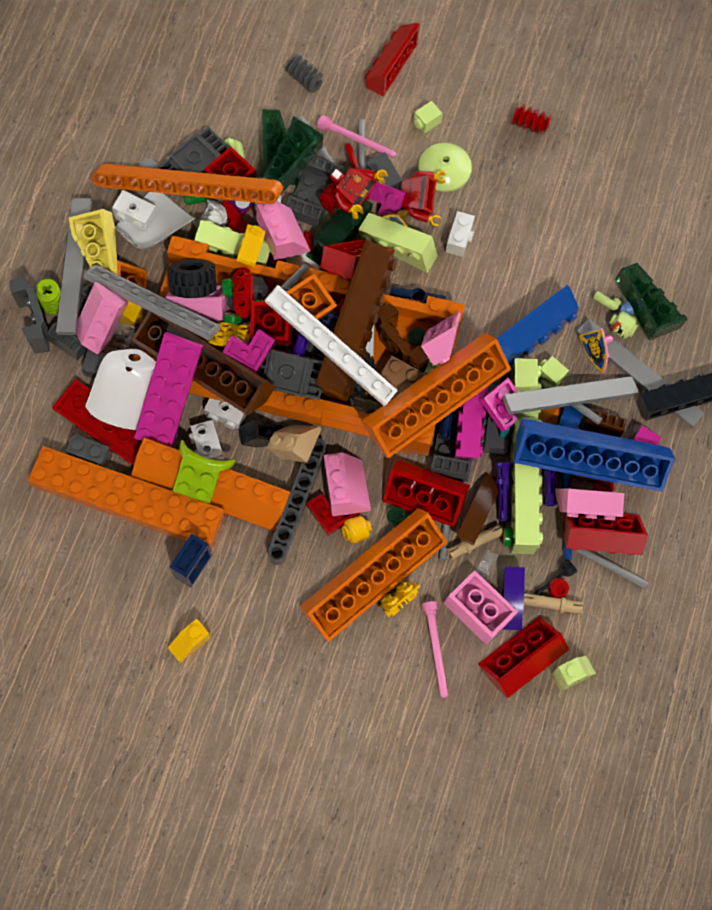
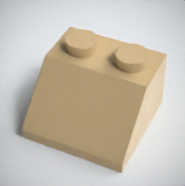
[266,424,322,463]

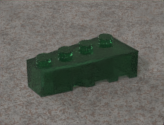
[260,109,300,185]
[264,116,323,197]
[312,200,373,271]
[615,263,688,341]

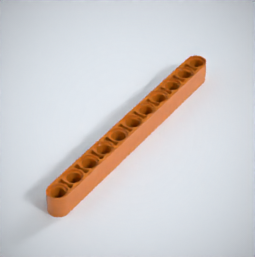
[91,164,283,204]

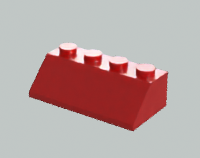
[364,23,420,97]
[382,460,470,528]
[563,512,648,555]
[478,617,569,698]

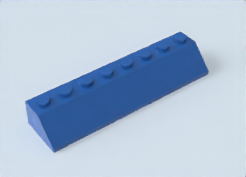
[487,285,579,387]
[514,418,675,492]

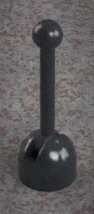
[535,559,577,596]

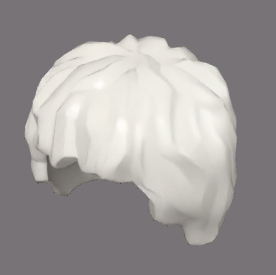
[193,199,227,228]

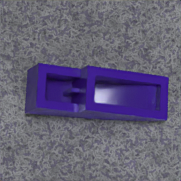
[502,566,525,630]

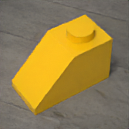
[236,224,266,267]
[119,298,145,330]
[168,619,211,663]

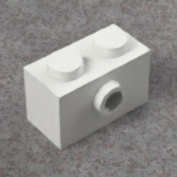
[112,190,156,231]
[446,211,475,257]
[204,398,247,430]

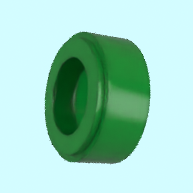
[222,278,233,298]
[223,312,242,324]
[503,527,513,547]

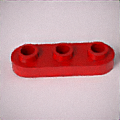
[233,268,254,318]

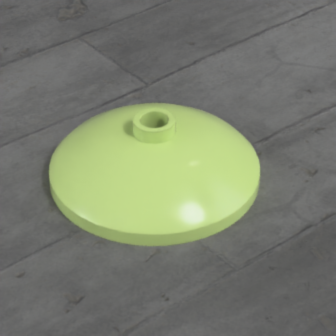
[418,143,472,192]

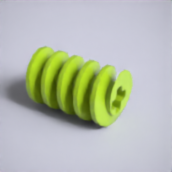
[36,279,61,315]

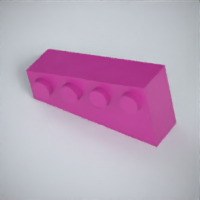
[454,387,488,461]

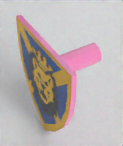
[579,329,613,373]

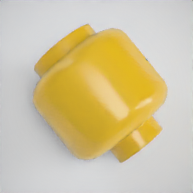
[341,516,372,544]

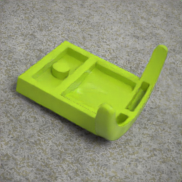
[173,440,236,504]

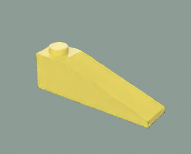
[69,209,118,275]

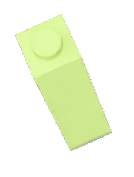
[551,656,596,692]

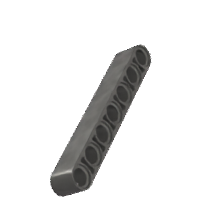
[268,438,326,565]

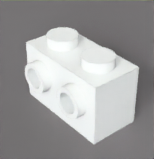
[189,420,224,461]

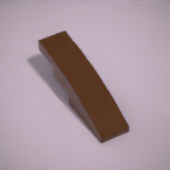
[456,473,499,546]

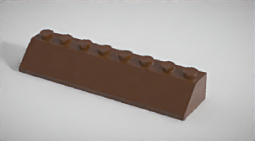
[316,240,397,401]
[131,311,276,415]

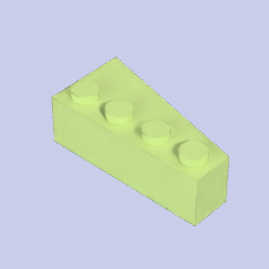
[358,213,438,273]
[193,220,270,266]

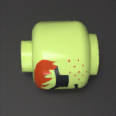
[609,311,638,339]

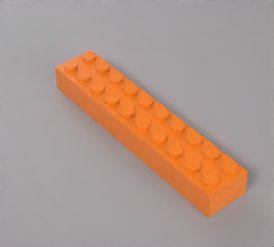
[28,446,226,551]

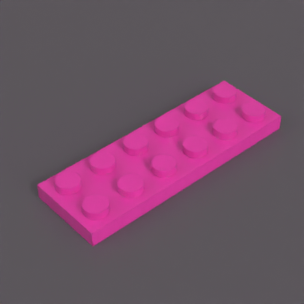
[134,332,203,448]

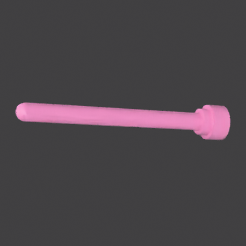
[317,115,396,158]
[421,601,448,698]

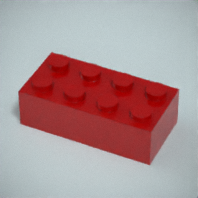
[320,239,394,281]

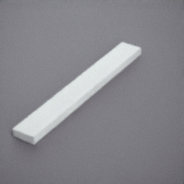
[264,285,398,406]

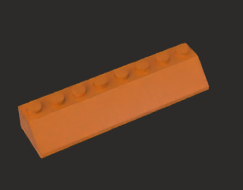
[362,333,511,458]
[131,438,290,532]
[299,508,448,642]

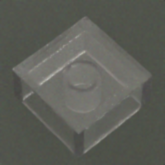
[108,322,136,350]
[476,550,498,580]

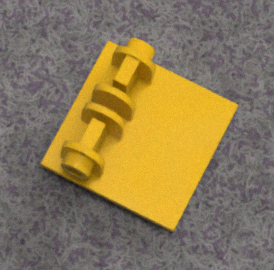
[208,322,250,347]
[378,581,421,618]

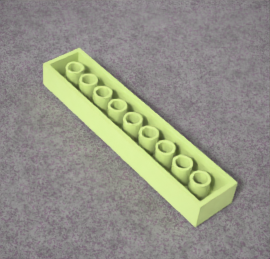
[510,358,543,554]

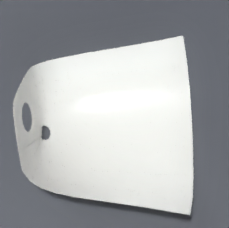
[114,192,196,250]
[85,349,156,430]

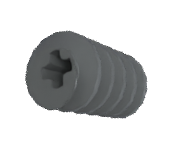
[285,55,323,93]

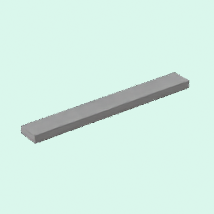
[56,198,92,335]
[84,265,220,340]
[576,318,705,428]
[502,376,639,415]

